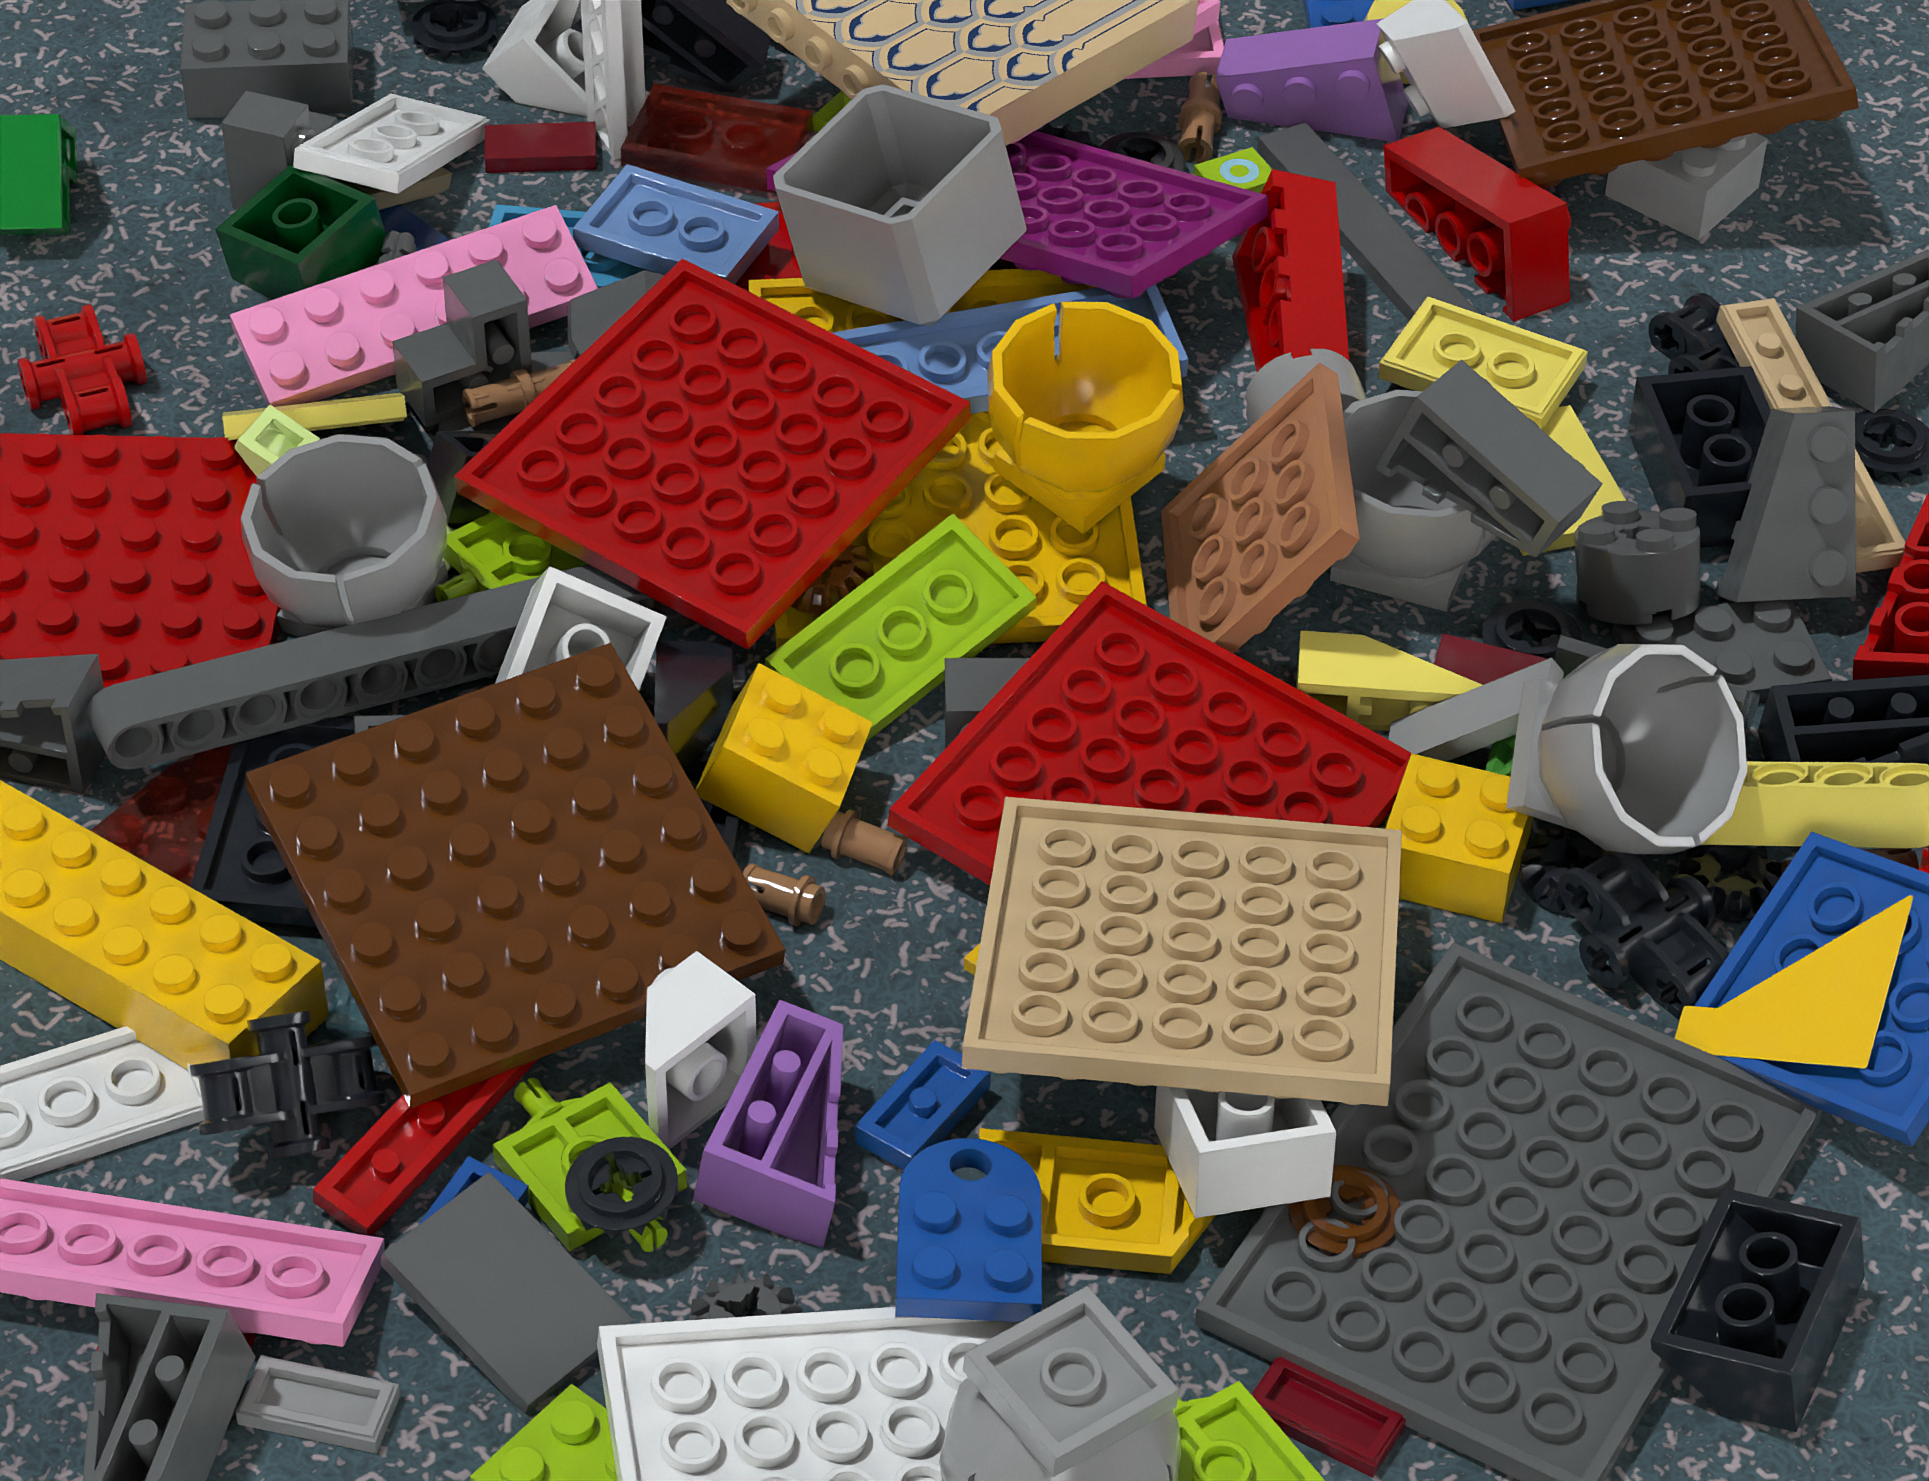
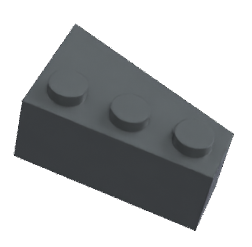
[1796,249,1929,413]
[1375,359,1603,558]
[1714,406,1856,602]
[0,654,106,794]
[83,1293,256,1481]

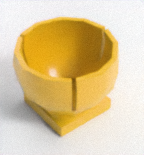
[987,301,1184,534]

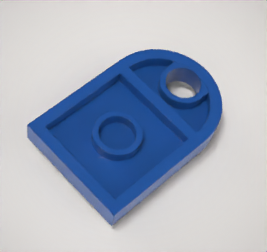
[895,1138,1042,1322]

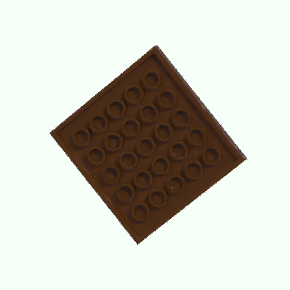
[1472,0,1859,188]
[245,642,786,1109]

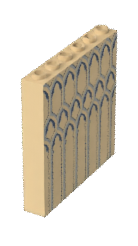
[726,0,1199,146]

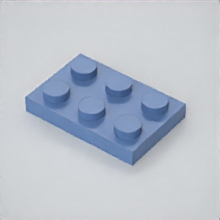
[573,164,779,284]

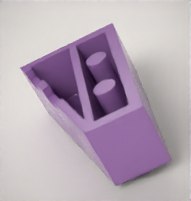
[1215,18,1408,142]
[693,1000,843,1248]

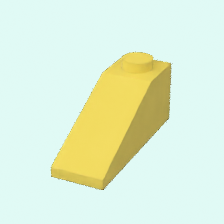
[1296,630,1482,731]

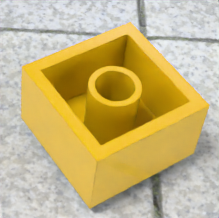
[695,663,873,853]
[1385,753,1533,923]

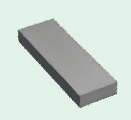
[1388,658,1564,762]

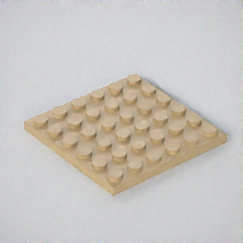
[962,797,1402,1106]

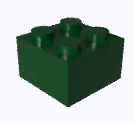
[215,163,386,299]

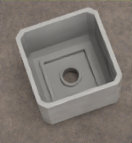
[773,84,1027,327]

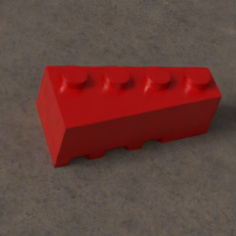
[1383,126,1571,322]
[1232,169,1351,372]
[1853,493,1929,680]

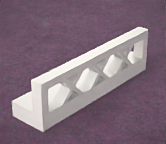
[580,0,647,160]

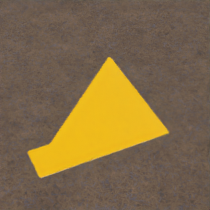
[1674,895,1913,1069]

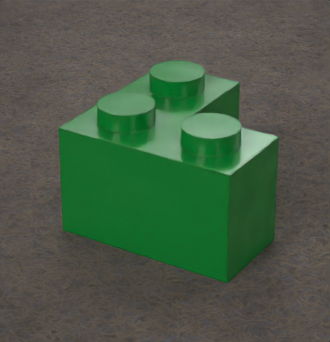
[0,114,78,235]

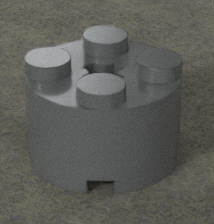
[1575,501,1701,625]

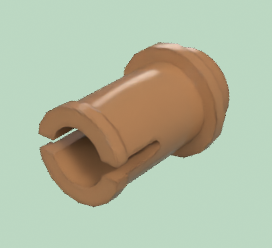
[821,809,909,876]
[743,863,826,927]

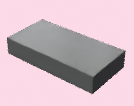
[236,1355,400,1454]

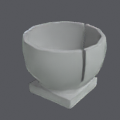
[1330,390,1496,612]
[241,434,449,637]
[1506,644,1747,854]
[939,1286,1182,1481]

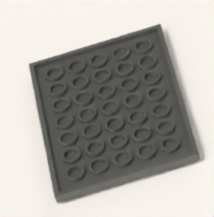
[1195,943,1822,1481]

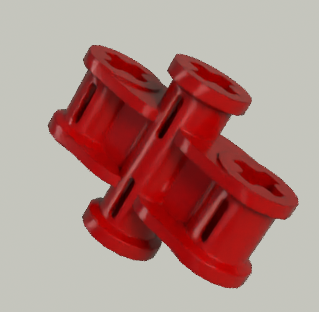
[17,304,147,435]

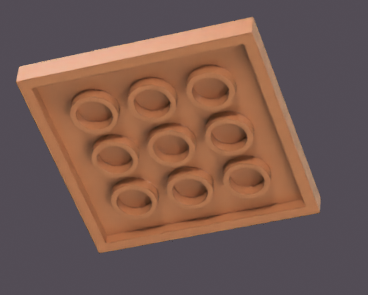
[1161,362,1360,653]

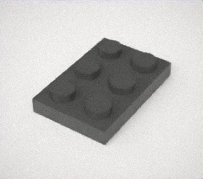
[1611,600,1832,703]

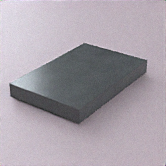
[380,1172,634,1414]

